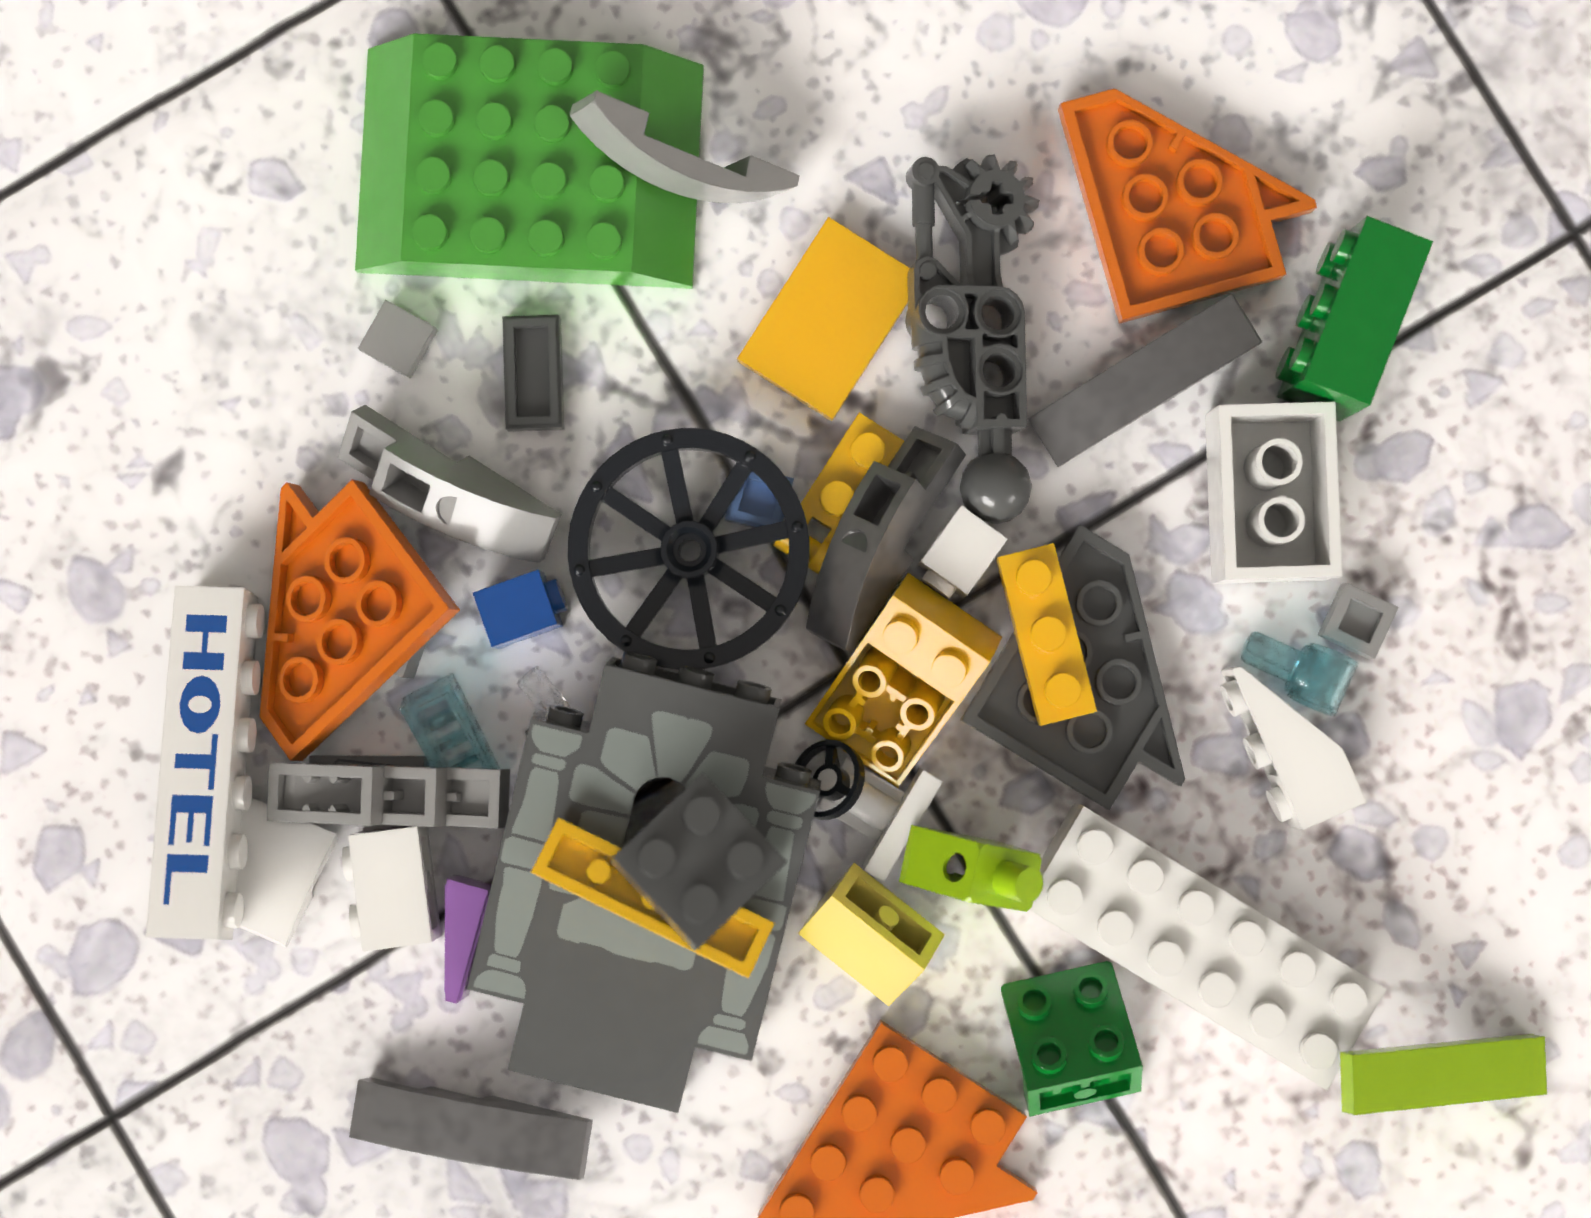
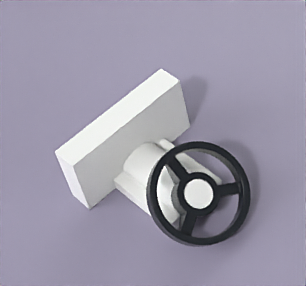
[795,740,943,882]

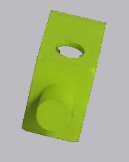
[899,825,1043,912]

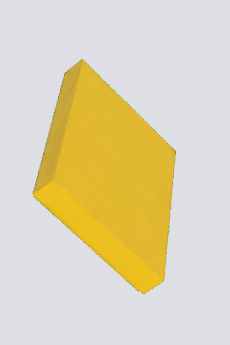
[737,217,910,421]

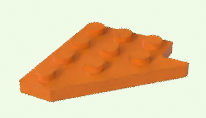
[1057,88,1317,324]
[259,479,460,761]
[757,1020,1038,1218]

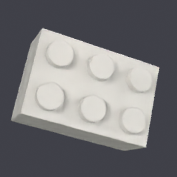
[1205,402,1343,584]

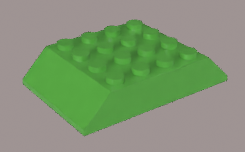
[355,33,704,289]

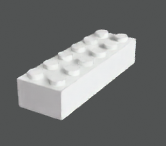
[1030,803,1387,1091]

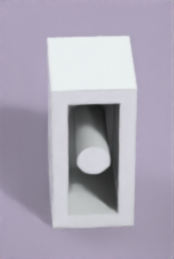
[342,826,442,952]

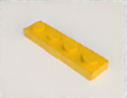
[531,818,775,978]

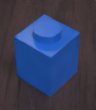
[473,570,568,649]

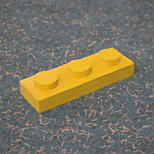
[996,543,1097,726]

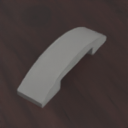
[570,91,800,203]

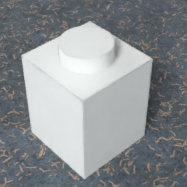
[918,505,1008,599]

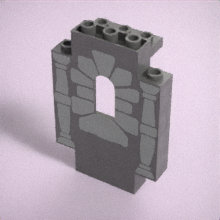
[467,652,821,1113]

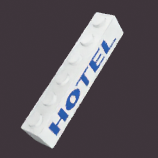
[146,585,265,940]

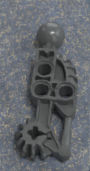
[905,154,1040,524]

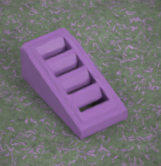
[444,875,491,1004]

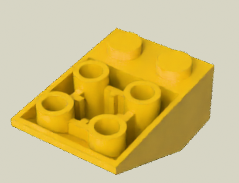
[805,573,1002,788]

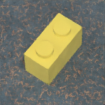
[798,863,945,1006]

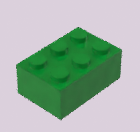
[1275,216,1433,422]

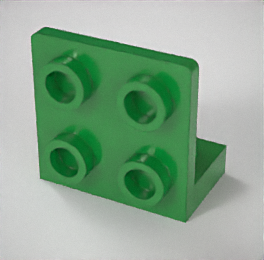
[1001,961,1143,1117]

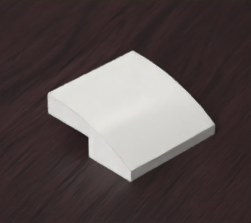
[236,798,338,948]

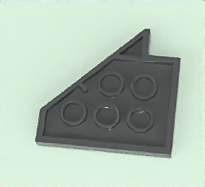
[960,525,1185,810]

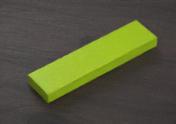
[1340,1034,1547,1115]

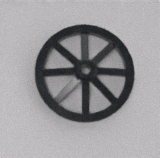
[568,428,810,670]

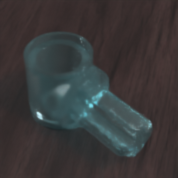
[1241,631,1359,716]

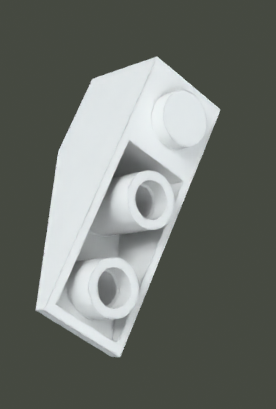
[1220,666,1367,830]

